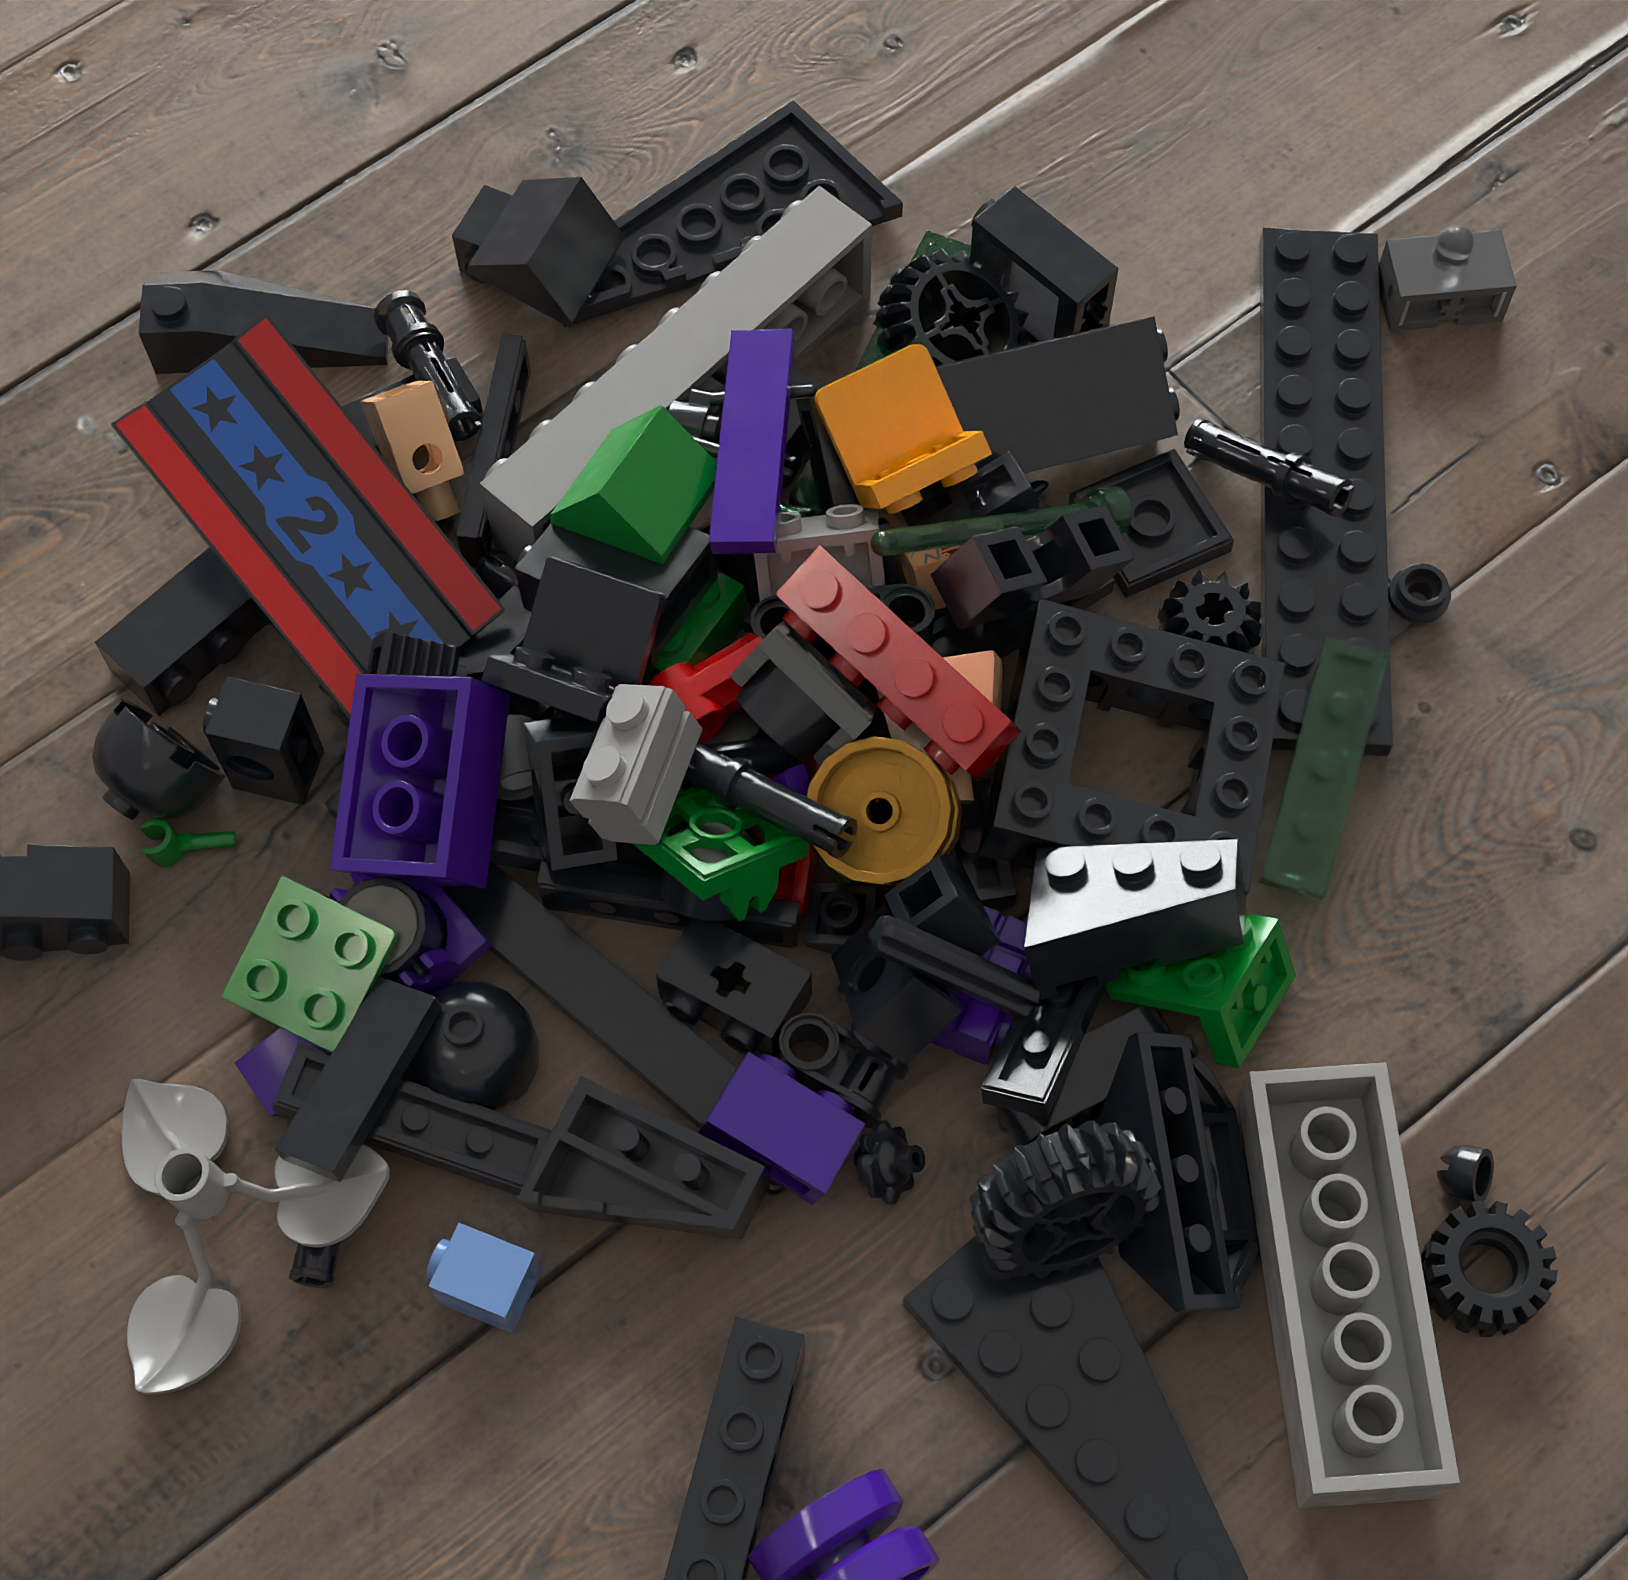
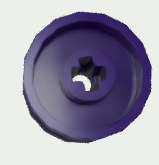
[748,1469,940,1580]

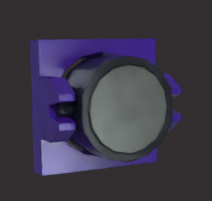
[329,874,493,995]

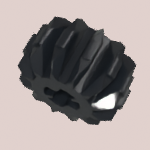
[1157,569,1263,654]

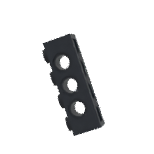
[664,1317,805,1580]

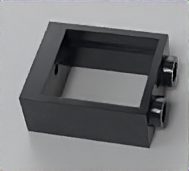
[968,186,1119,343]

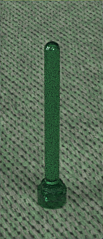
[870,486,1132,556]

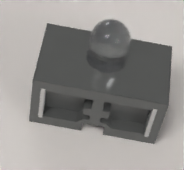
[1379,225,1517,331]

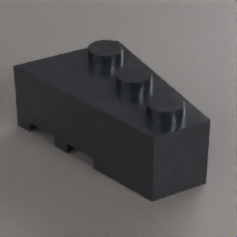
[1024,839,1246,1000]

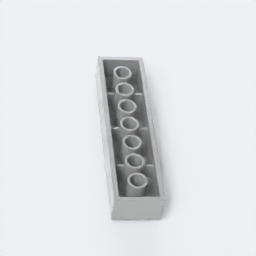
[480,186,872,561]

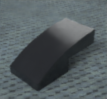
[900,451,1040,544]

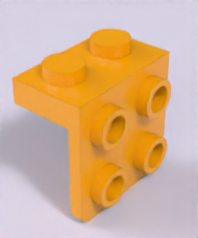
[814,344,992,514]

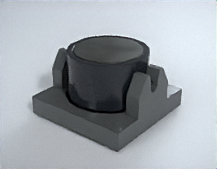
[729,621,876,764]

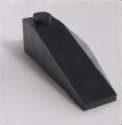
[138,270,389,374]

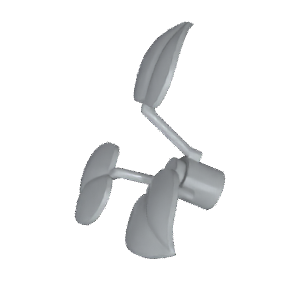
[121,1079,390,1395]

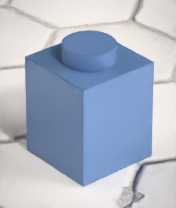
[426,1223,542,1334]

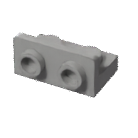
[754,504,885,602]

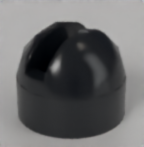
[1437,1145,1494,1202]

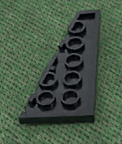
[561,100,903,327]

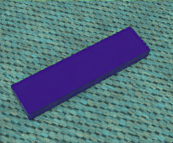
[709,329,796,554]

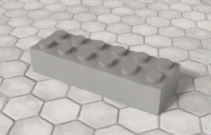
[1238,1062,1460,1509]

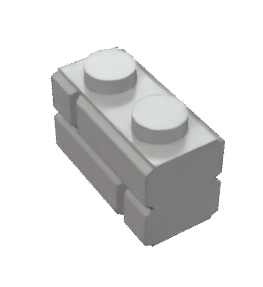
[570,684,702,845]

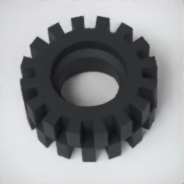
[1421,1200,1558,1337]

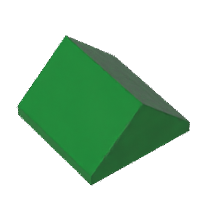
[550,405,717,565]

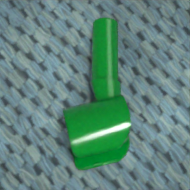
[140,819,236,867]

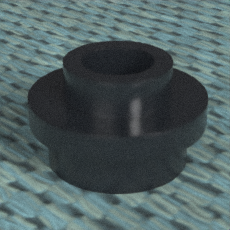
[1388,563,1451,623]

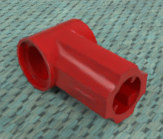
[649,632,770,745]

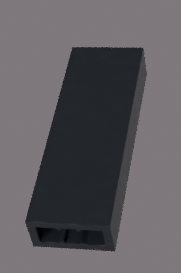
[796,316,1180,515]

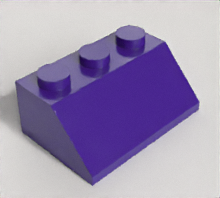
[330,674,510,889]

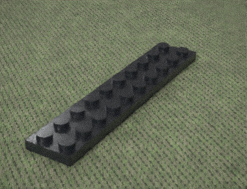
[1260,227,1393,756]

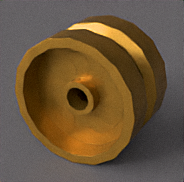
[807,736,963,886]

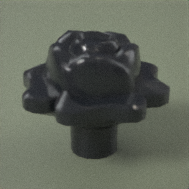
[854,1120,925,1205]

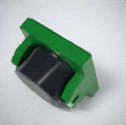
[632,786,809,922]

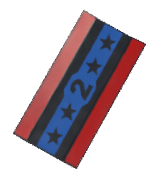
[111,313,506,720]

